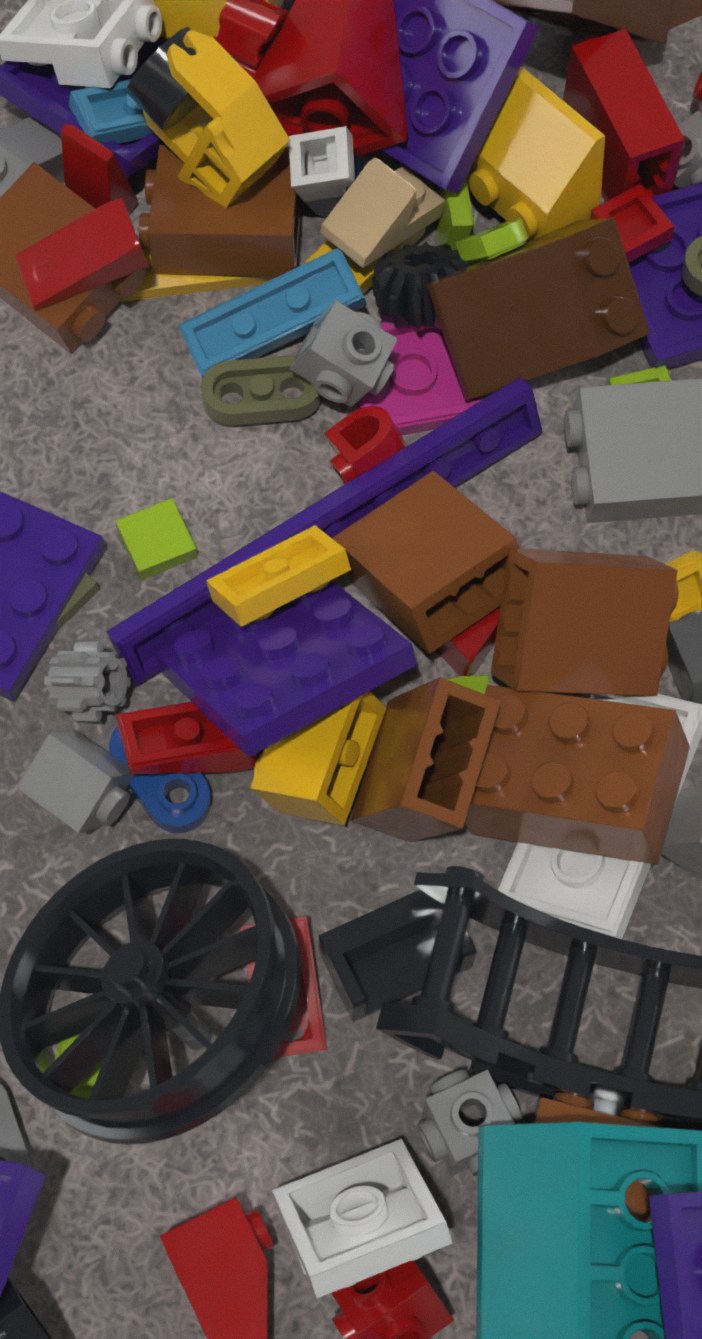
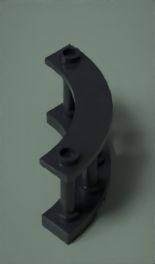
[376,866,702,1131]

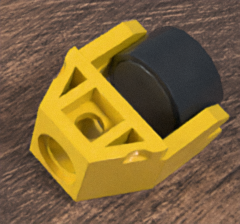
[126,27,290,208]

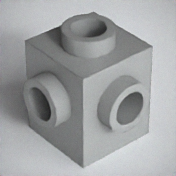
[290,300,398,407]
[417,1069,522,1177]

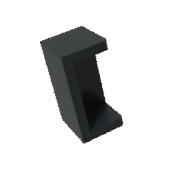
[319,890,476,1022]

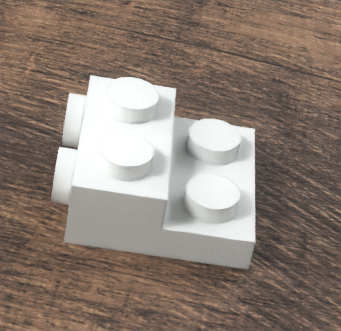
[0,0,162,88]
[272,1139,453,1299]

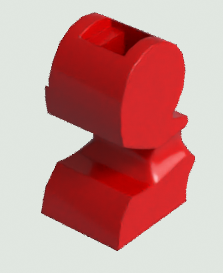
[213,0,289,77]

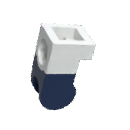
[288,126,363,218]

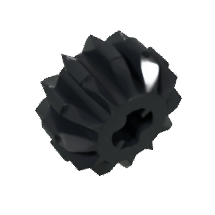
[372,242,470,331]

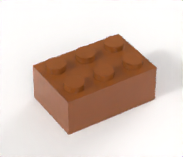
[465,685,690,865]

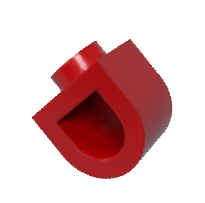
[324,406,408,484]

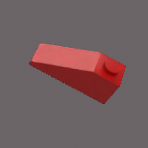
[159,1197,274,1339]

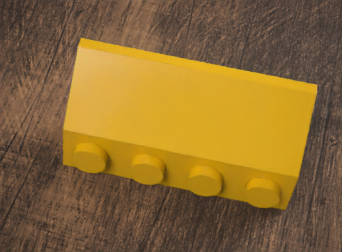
[466,66,605,241]

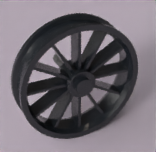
[0,839,301,1145]

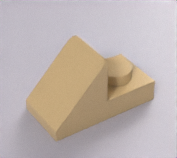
[320,158,446,268]

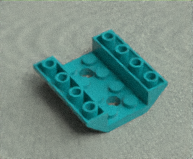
[476,1122,702,1339]

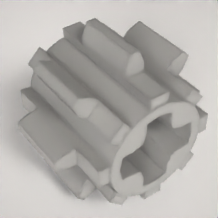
[44,641,131,722]

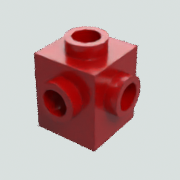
[331,1260,454,1339]

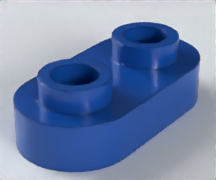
[109,726,211,833]

